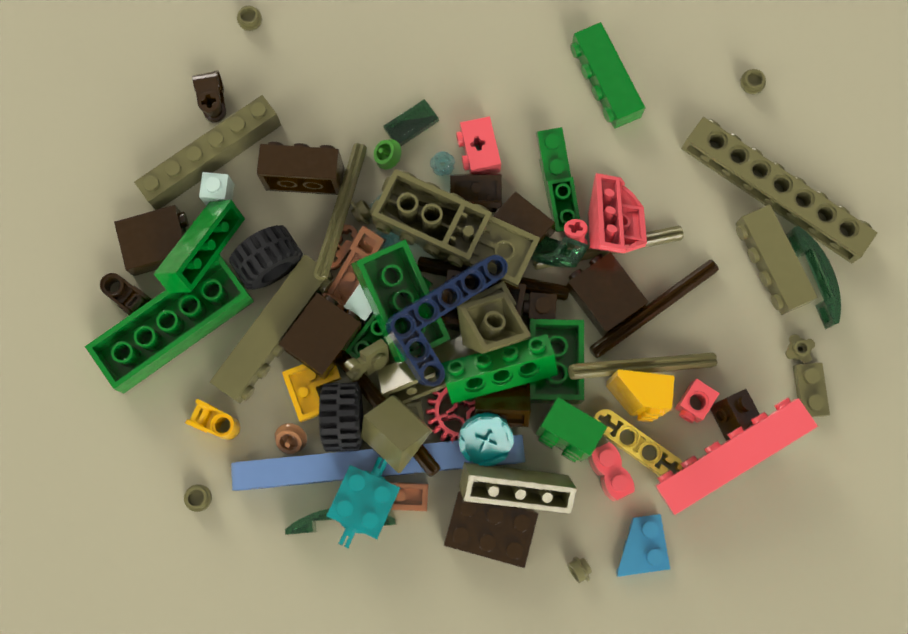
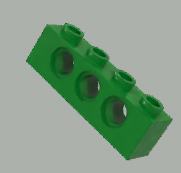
[441,334,558,404]

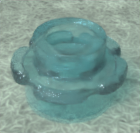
[430,151,455,176]

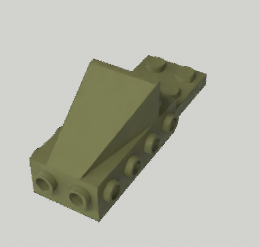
[370,169,540,287]

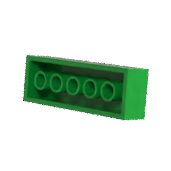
[85,254,255,394]

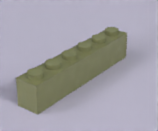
[134,95,281,210]
[210,254,333,404]

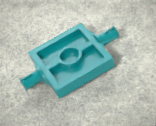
[326,457,400,549]

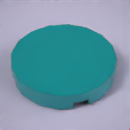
[458,413,514,466]

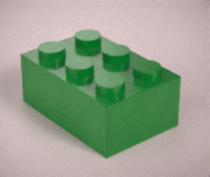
[528,319,584,404]
[535,397,608,463]

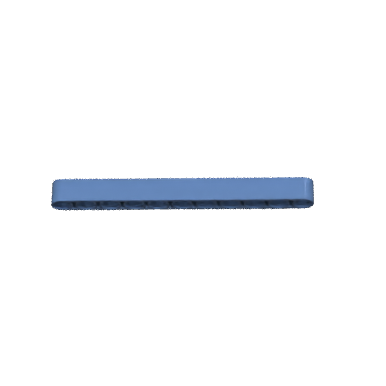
[231,435,526,491]

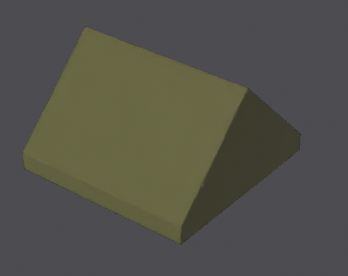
[457,291,531,354]
[361,395,433,473]

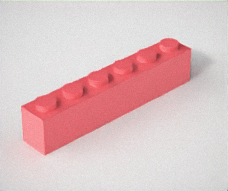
[655,397,818,515]

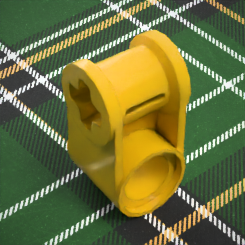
[185,399,240,440]

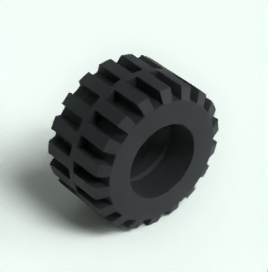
[229,225,303,290]
[319,382,363,452]

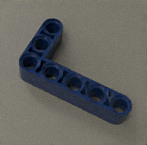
[386,255,508,386]

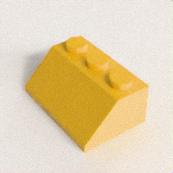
[606,369,674,422]

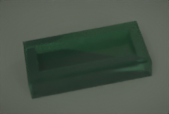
[383,99,439,146]

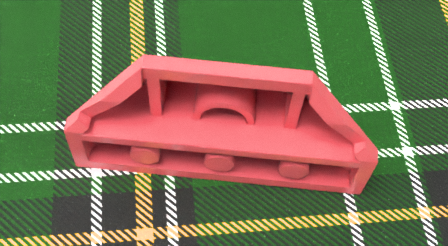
[588,173,647,253]

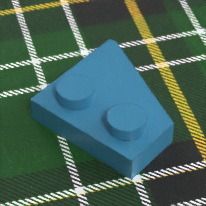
[616,514,670,577]

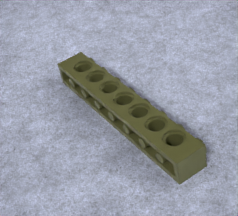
[681,116,878,264]

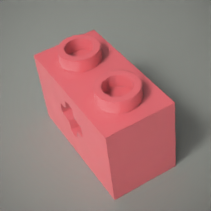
[456,116,501,174]

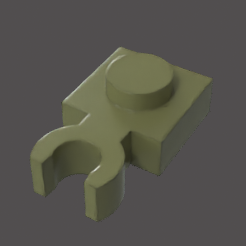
[344,339,390,381]

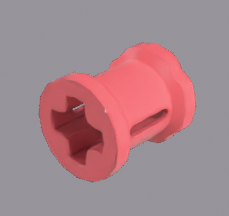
[564,219,588,254]

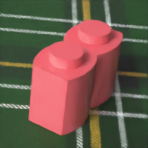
[588,442,635,501]

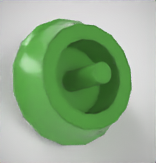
[374,139,402,170]

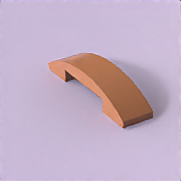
[323,226,386,312]

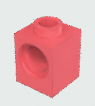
[675,379,720,423]

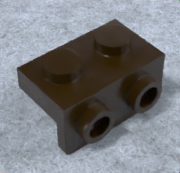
[450,174,502,212]
[710,389,759,441]

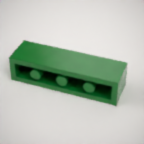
[570,22,645,129]
[154,199,245,293]

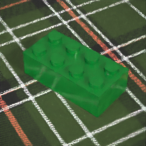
[351,239,451,363]

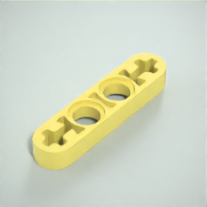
[593,409,683,476]

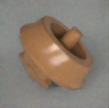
[275,423,307,454]

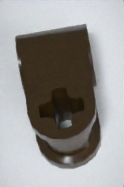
[193,70,226,122]
[100,273,152,315]

